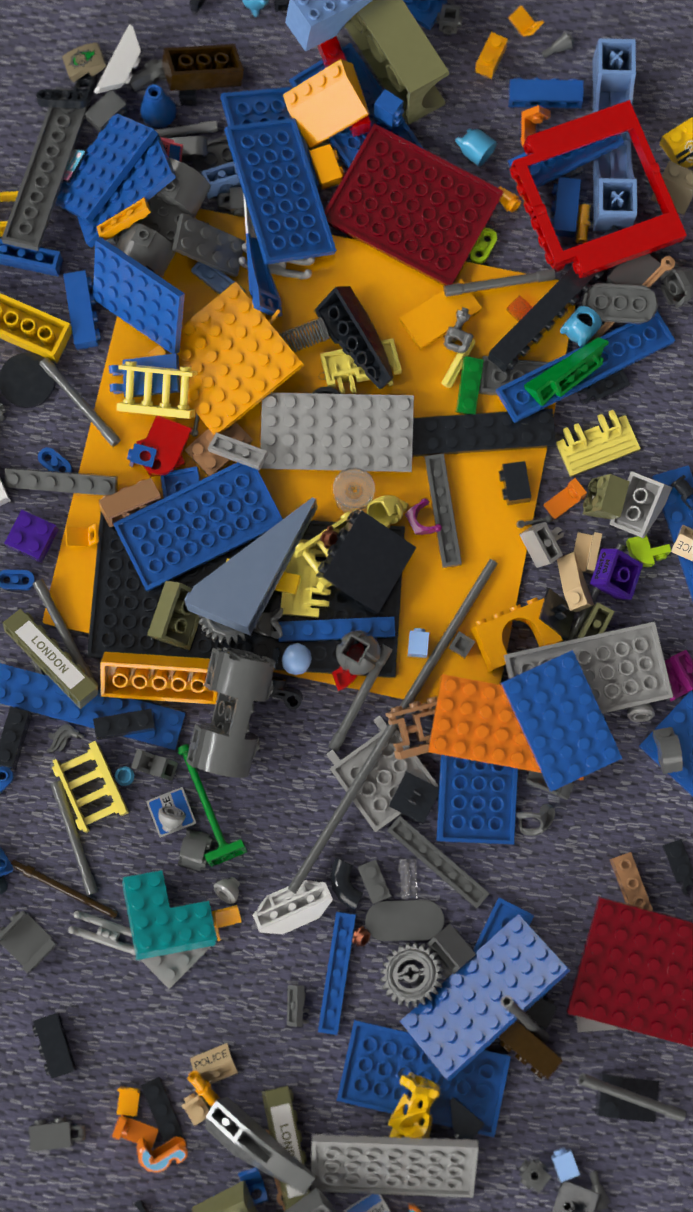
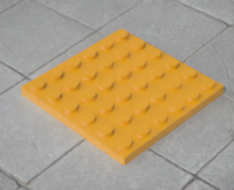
[149,281,304,435]

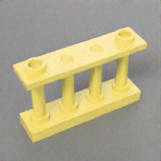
[117,361,198,419]
[293,509,357,592]
[52,741,129,833]

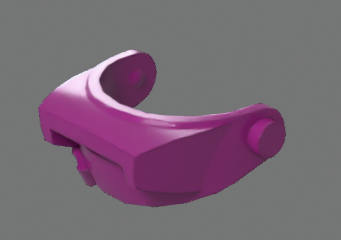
[405,499,442,535]

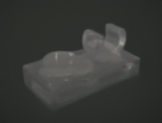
[395,859,418,899]

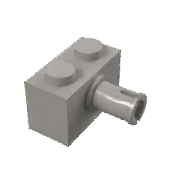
[519,522,564,568]

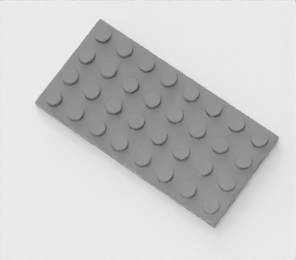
[260,393,414,472]
[503,622,673,713]
[311,1134,478,1197]

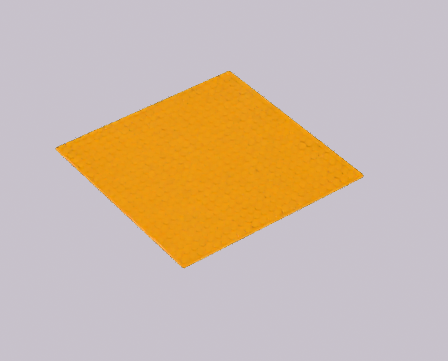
[43,209,576,703]

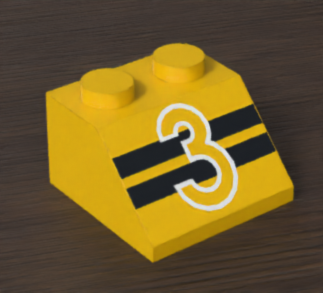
[659,117,693,169]

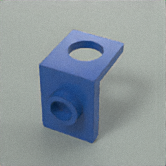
[127,443,157,468]
[238,1167,268,1205]

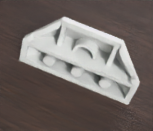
[94,24,141,94]
[253,880,333,934]

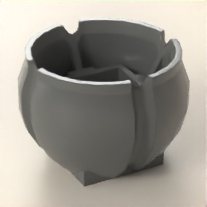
[336,630,381,675]

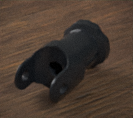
[671,475,693,510]

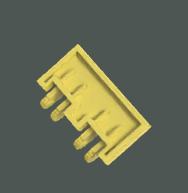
[320,338,402,394]
[556,410,640,477]
[281,539,331,618]

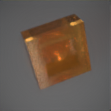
[506,295,533,322]

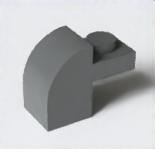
[653,727,683,774]
[131,749,178,781]

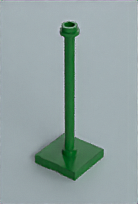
[178,744,248,867]

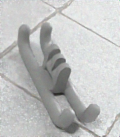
[239,243,315,279]
[68,911,136,956]

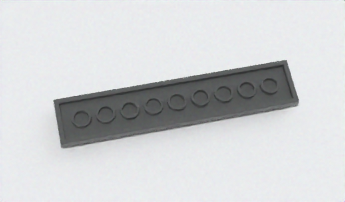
[2,87,92,251]

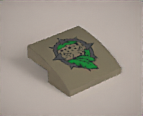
[62,42,107,83]

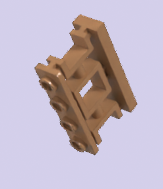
[386,696,438,759]

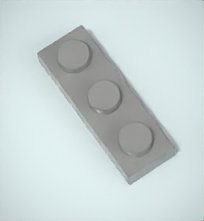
[208,432,268,470]

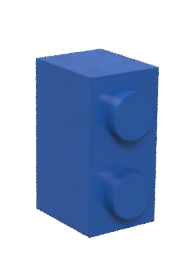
[374,89,404,131]

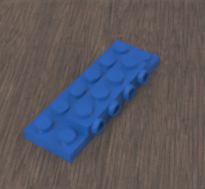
[508,134,624,188]

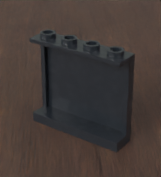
[316,510,416,613]

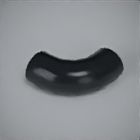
[330,858,363,910]

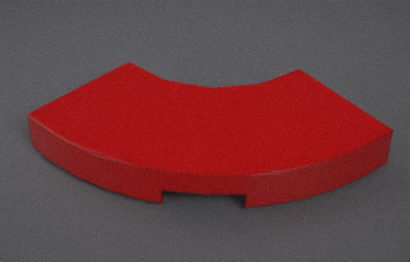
[332,643,364,691]

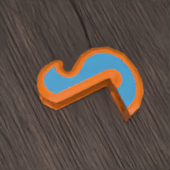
[136,1136,188,1173]

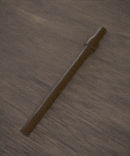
[11,859,118,919]

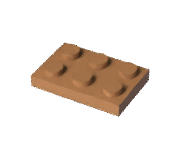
[185,422,253,476]

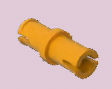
[576,204,591,243]
[187,1070,219,1106]

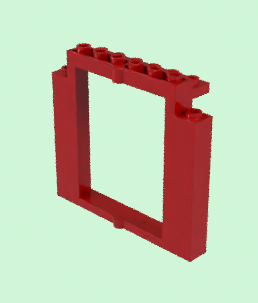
[510,100,687,279]

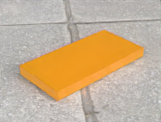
[399,279,482,350]

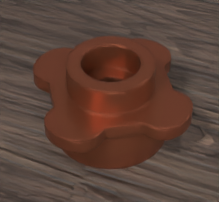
[320,526,338,549]
[352,926,371,947]

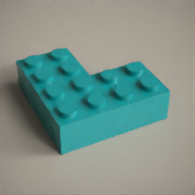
[122,870,217,960]

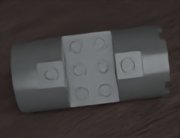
[114,158,211,278]
[186,647,276,778]

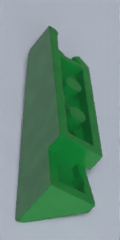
[524,338,609,406]

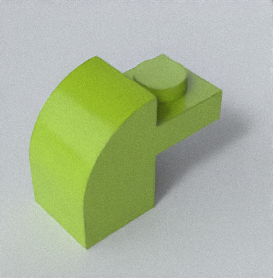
[626,534,671,567]

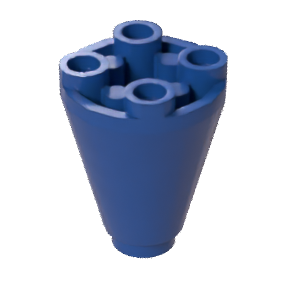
[140,84,177,128]

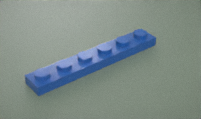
[278,617,395,642]
[318,912,356,1035]

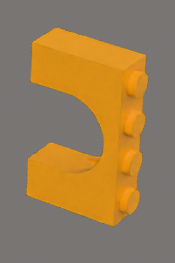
[471,597,563,671]

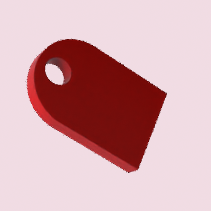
[140,415,192,476]

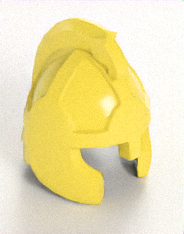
[367,495,408,528]

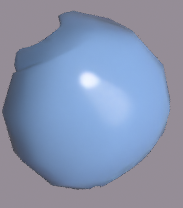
[282,643,312,675]

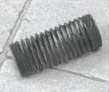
[279,317,330,353]

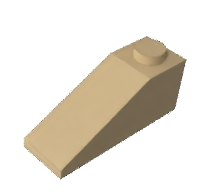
[557,552,594,612]

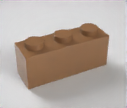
[98,478,161,527]

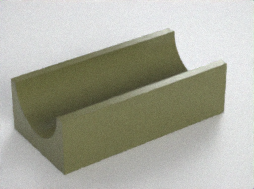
[344,0,449,125]

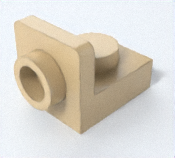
[181,1093,210,1126]

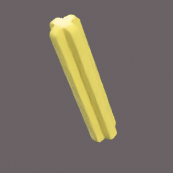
[442,339,476,388]

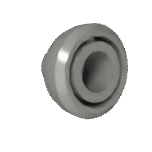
[627,703,655,722]
[158,806,186,832]
[214,877,240,904]

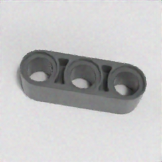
[168,136,208,161]

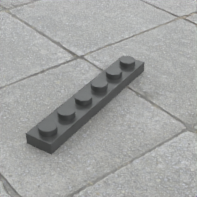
[425,453,462,568]
[5,468,118,495]
[387,816,490,909]

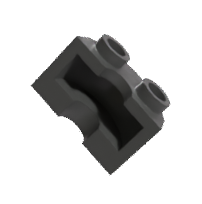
[178,829,213,872]

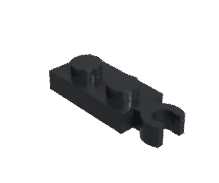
[577,369,630,404]
[662,839,693,895]

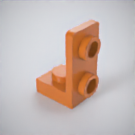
[521,105,550,147]
[544,478,587,519]
[112,1115,159,1148]

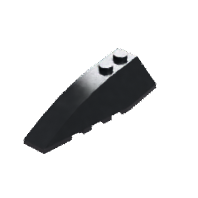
[314,286,393,389]

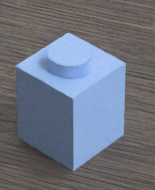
[407,628,429,658]
[550,1147,580,1182]

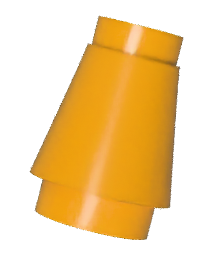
[498,186,521,213]

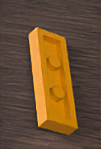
[97,198,151,240]

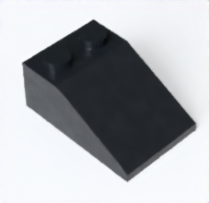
[595,1073,659,1122]

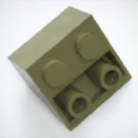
[583,474,630,520]

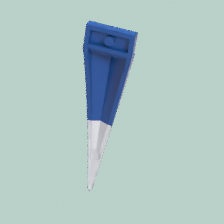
[243,194,282,318]

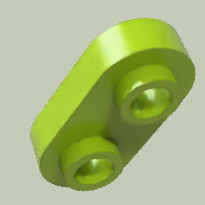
[470,228,497,264]

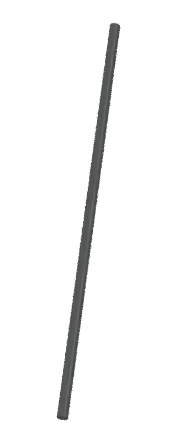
[288,559,498,894]

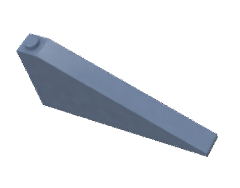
[185,497,318,635]

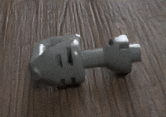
[444,307,473,353]

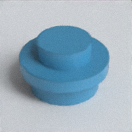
[115,766,134,786]

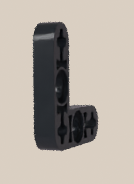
[36,73,97,109]

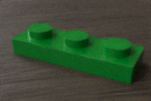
[456,356,484,415]

